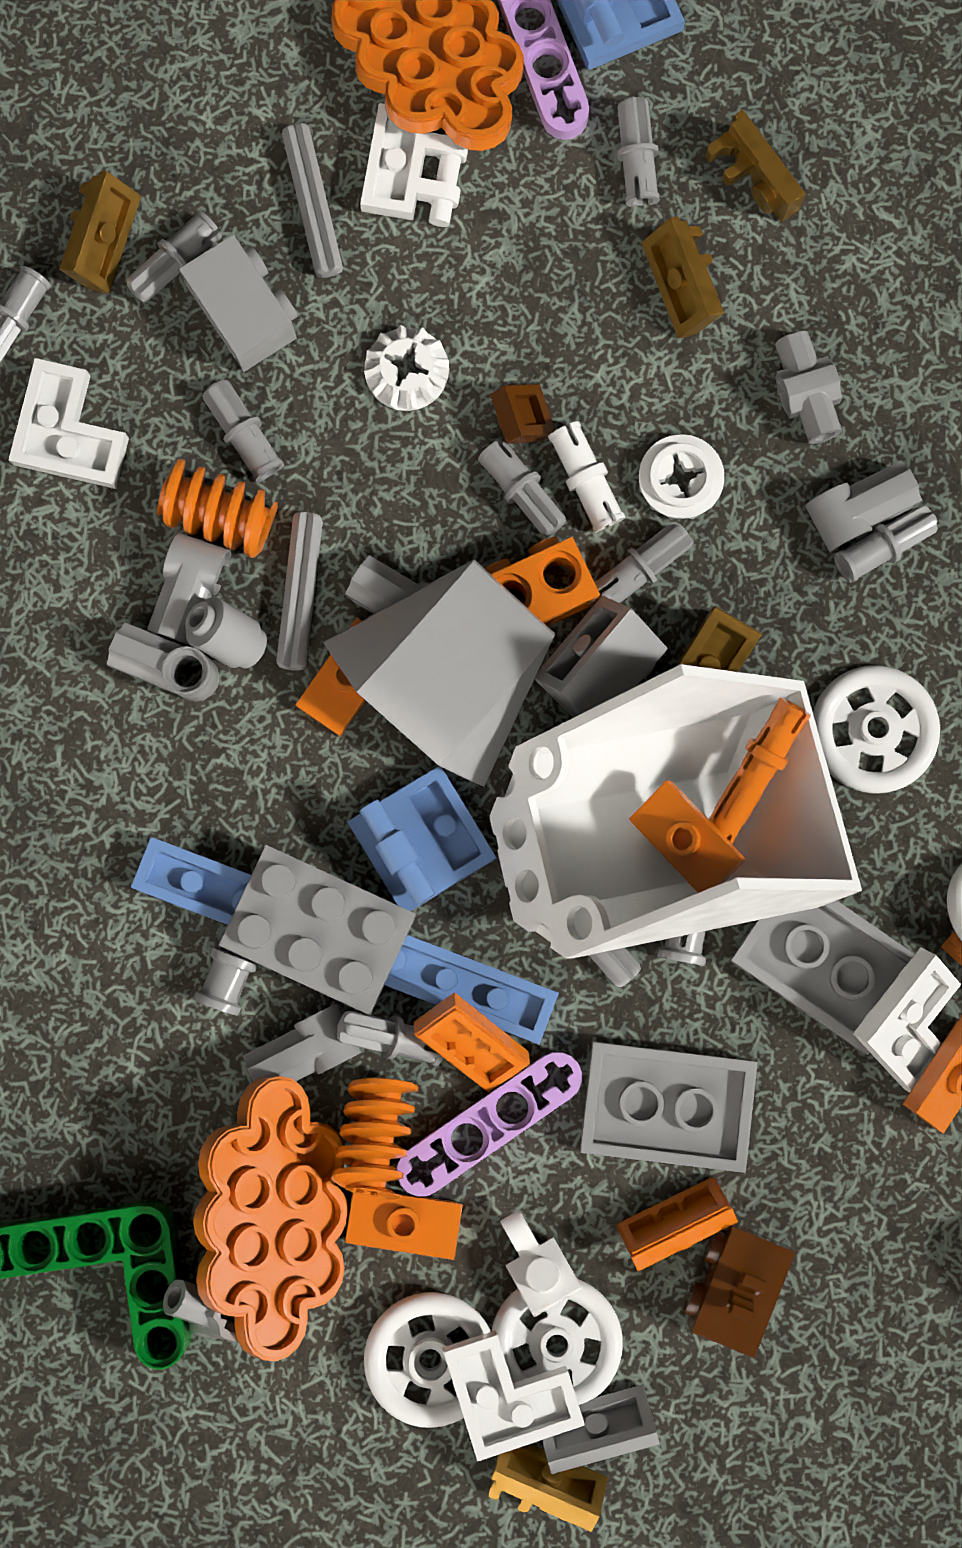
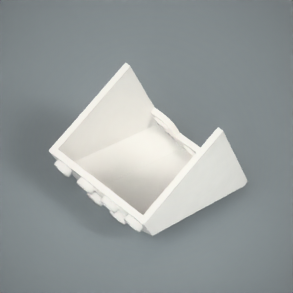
[490,664,862,958]

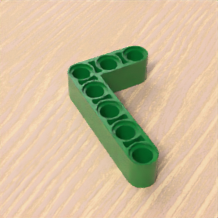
[0,1200,191,1370]

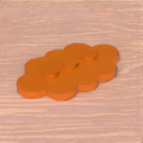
[331,0,524,151]
[193,1075,349,1361]

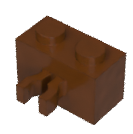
[683,1224,796,1359]

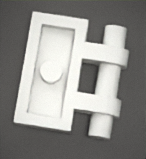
[360,103,468,227]

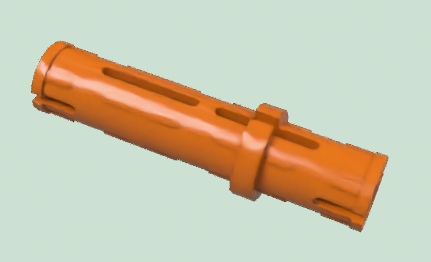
[709,697,811,844]

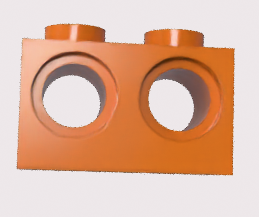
[484,536,600,627]

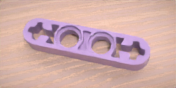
[497,0,589,140]
[397,1052,582,1196]

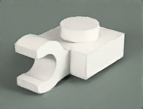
[500,1210,582,1317]

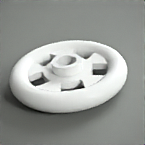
[813,665,940,793]
[491,1279,623,1405]
[364,1292,491,1428]

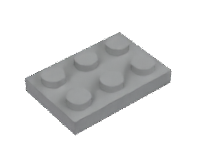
[219,845,417,1015]
[729,900,915,1055]
[580,1041,758,1173]

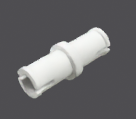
[548,421,626,533]

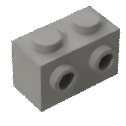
[179,234,298,372]
[535,596,668,717]

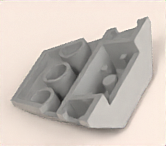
[323,559,555,787]

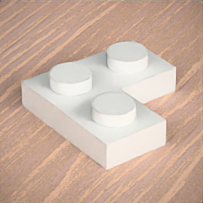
[9,358,129,489]
[853,947,961,1092]
[443,1330,585,1461]

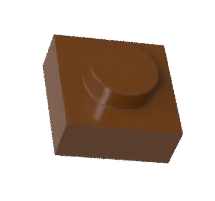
[490,384,556,444]

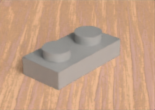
[543,1385,660,1474]

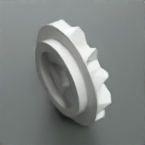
[364,325,449,411]
[639,434,724,520]

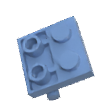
[556,0,685,71]
[347,766,497,911]

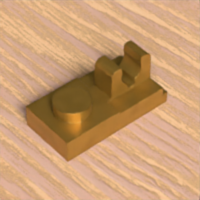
[706,109,806,222]
[59,171,141,294]
[641,216,724,339]
[675,605,762,672]
[489,1444,608,1532]

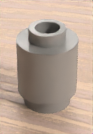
[185,597,267,668]

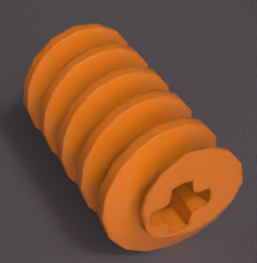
[157,458,278,558]
[331,1077,418,1200]

